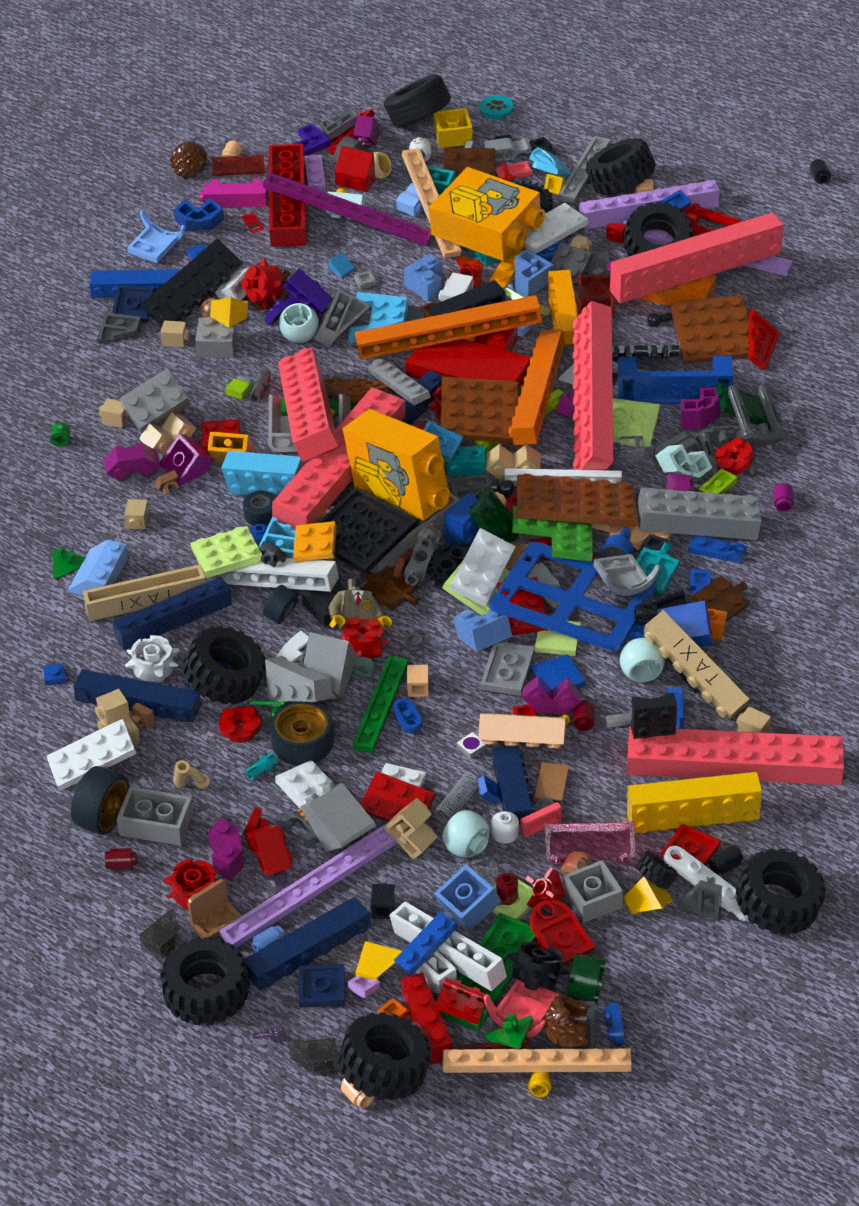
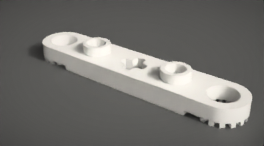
[664,846,749,922]

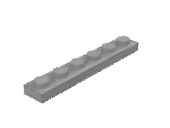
[558,136,610,204]
[367,359,431,405]

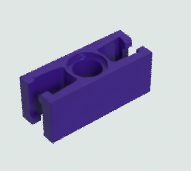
[283,268,334,316]

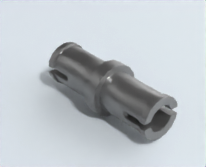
[249,369,271,403]

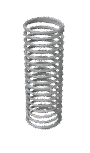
[435,773,479,823]

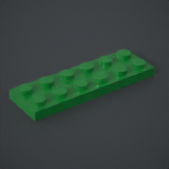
[439,913,537,1031]

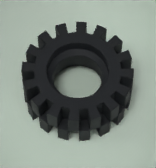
[635,851,678,890]

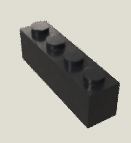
[430,280,506,316]

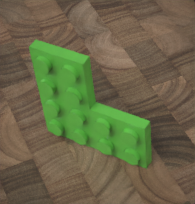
[512,506,593,562]

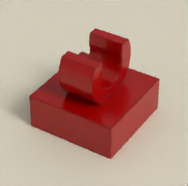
[243,807,270,835]

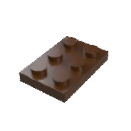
[443,148,495,177]

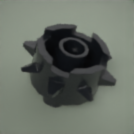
[507,942,569,990]

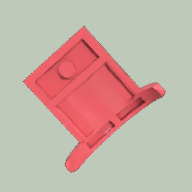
[484,979,559,1037]

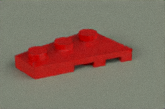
[748,309,780,370]

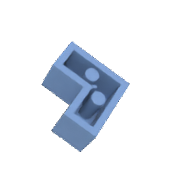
[515,249,553,297]
[404,253,443,301]
[453,610,512,652]

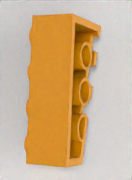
[548,270,579,345]

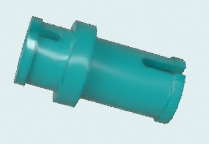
[245,752,279,781]

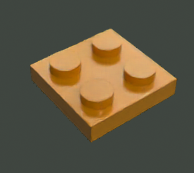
[293,521,337,562]

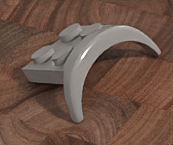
[593,554,661,596]

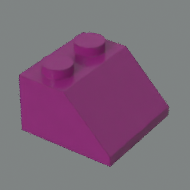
[160,433,214,486]

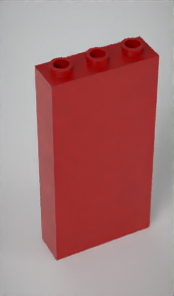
[405,339,530,390]

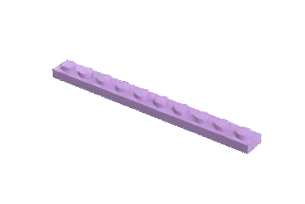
[623,221,793,276]
[219,823,397,949]

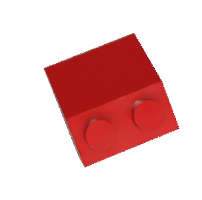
[335,146,375,192]

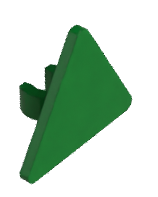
[53,547,86,580]
[250,701,293,718]
[485,1014,533,1049]

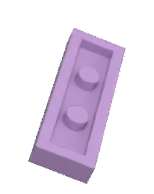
[305,155,326,191]

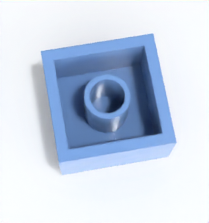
[434,864,501,932]

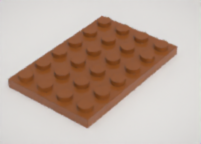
[516,474,636,527]

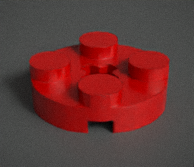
[715,438,755,475]
[219,706,261,743]

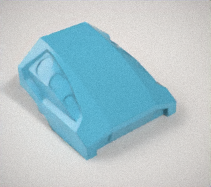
[530,147,571,179]

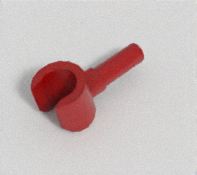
[501,162,514,183]

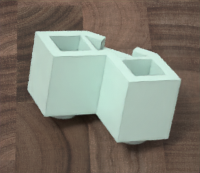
[656,445,712,478]

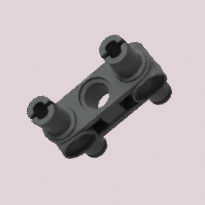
[403,522,442,586]

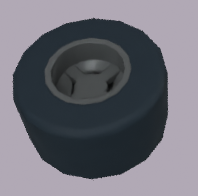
[243,491,276,526]
[263,585,298,624]

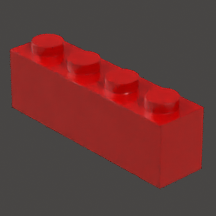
[401,972,452,1065]

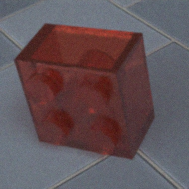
[578,275,615,315]

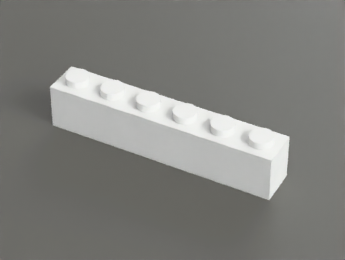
[218,558,339,592]
[390,902,507,991]

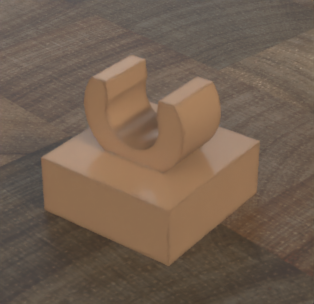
[154,470,179,495]
[131,703,155,731]

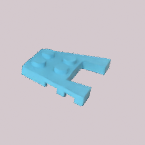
[348,292,409,343]

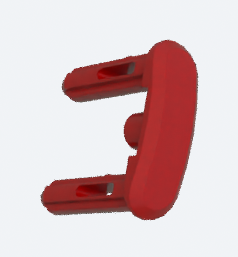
[681,203,743,236]

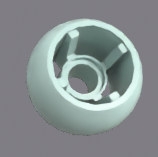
[279,303,319,343]
[620,638,665,682]
[442,810,490,858]

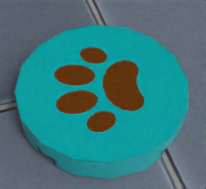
[480,95,513,119]

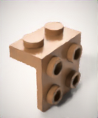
[187,879,242,940]

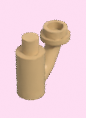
[173,760,210,789]

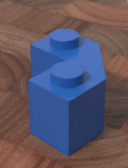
[173,198,224,231]

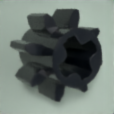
[634,599,657,625]

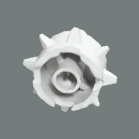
[125,635,180,683]

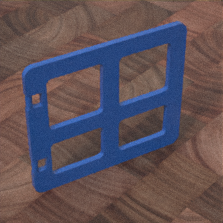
[489,542,657,651]

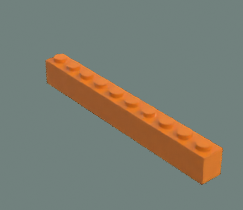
[355,295,542,360]
[509,329,565,445]

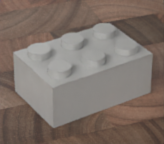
[119,368,190,434]
[117,787,194,846]

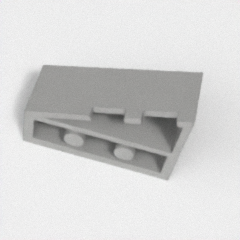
[265,656,332,702]

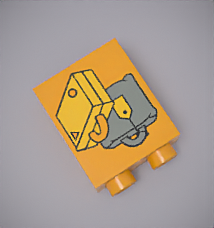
[429,167,545,261]
[342,409,450,521]

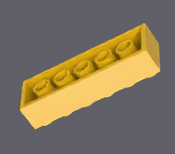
[627,772,762,833]

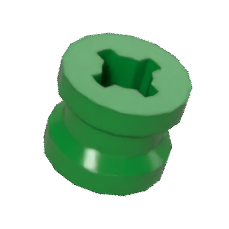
[50,423,70,446]

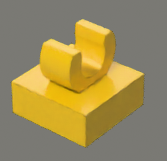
[544,173,565,194]

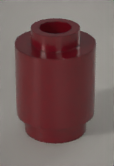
[574,700,595,731]
[105,848,137,871]
[496,873,519,905]

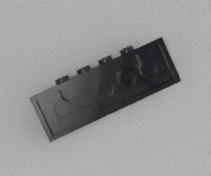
[140,238,243,327]

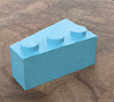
[258,517,323,560]

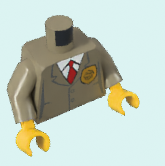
[328,579,392,629]

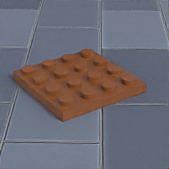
[670,295,749,364]
[441,376,518,443]

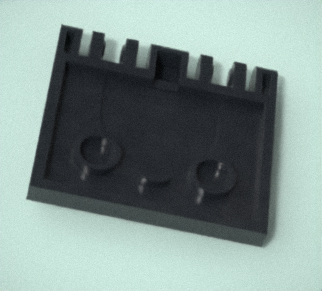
[612,345,679,358]

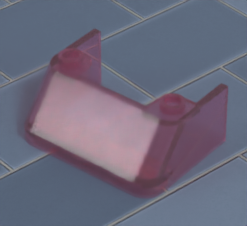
[544,821,635,863]

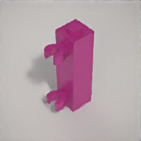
[200,178,267,208]

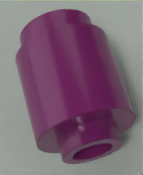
[773,483,794,512]

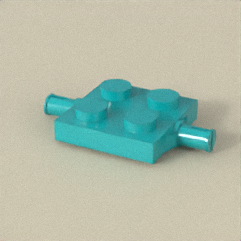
[636,542,680,596]

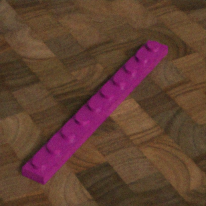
[263,173,433,246]

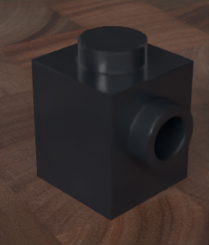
[371,883,395,919]

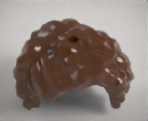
[170,141,207,180]
[545,996,590,1047]

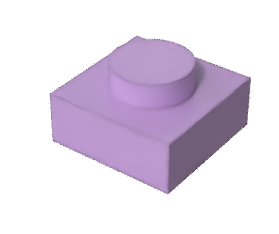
[348,976,380,999]

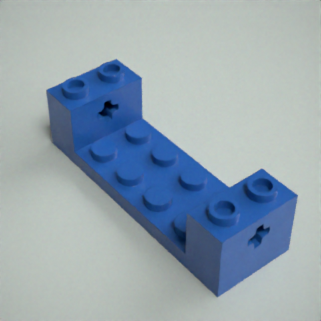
[618,356,733,404]

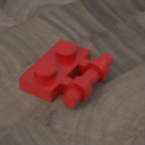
[434,978,488,1025]

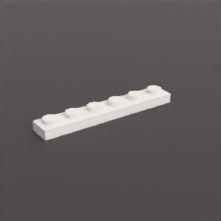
[505,468,622,487]

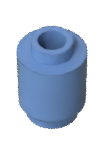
[252,926,286,952]

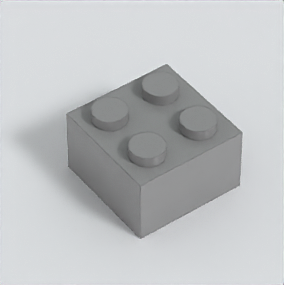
[195,317,237,358]
[562,860,623,923]

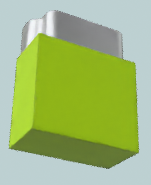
[226,376,253,400]

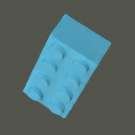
[221,451,304,497]

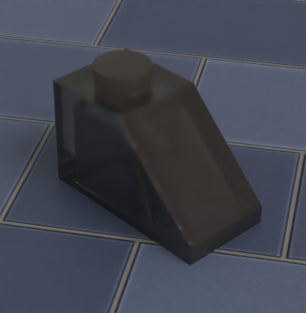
[139,909,177,962]
[289,1038,338,1077]

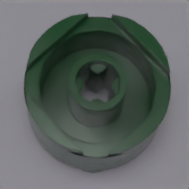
[566,953,606,1004]

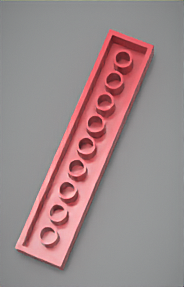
[610,212,784,303]
[573,301,613,470]
[278,347,338,462]
[272,387,405,529]
[627,726,844,785]

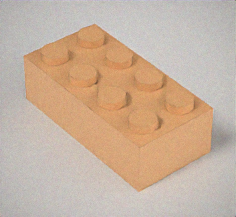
[479,713,567,748]

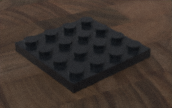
[318,486,418,574]

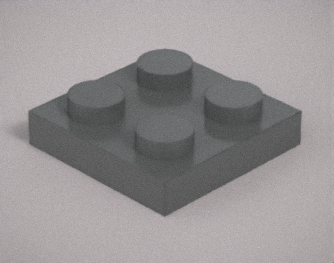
[550,242,593,286]

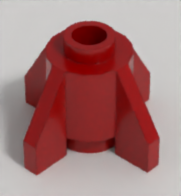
[455,256,483,288]
[525,867,565,908]

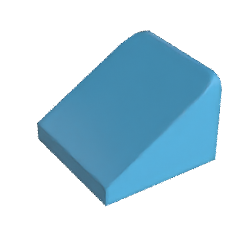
[329,252,355,278]

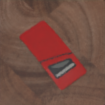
[240,213,264,234]

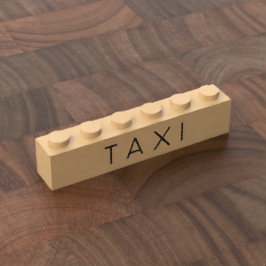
[83,565,206,622]
[644,610,749,721]

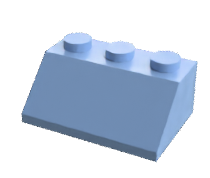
[68,540,127,596]

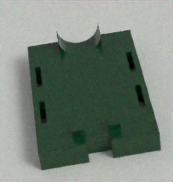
[715,382,771,429]
[469,486,519,544]

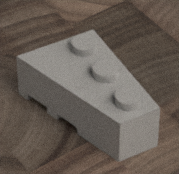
[313,288,370,348]

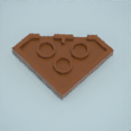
[324,377,395,403]

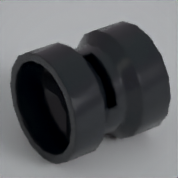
[491,478,514,499]

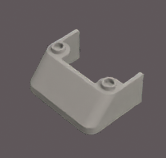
[268,394,351,452]

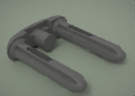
[728,385,788,446]
[696,425,757,478]

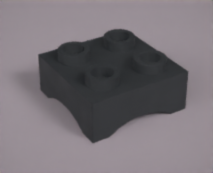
[302,580,345,628]
[631,693,677,739]

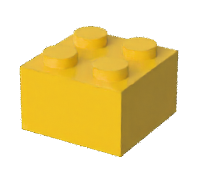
[433,108,473,148]

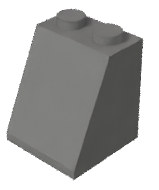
[303,632,357,701]
[300,782,376,852]

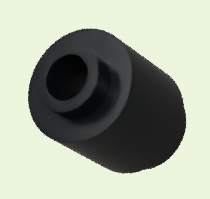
[810,159,831,184]
[708,846,743,875]

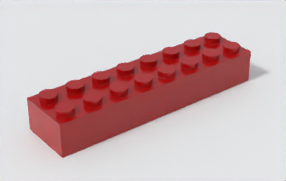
[269,143,306,247]

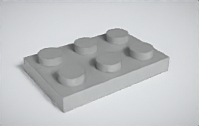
[480,641,535,696]

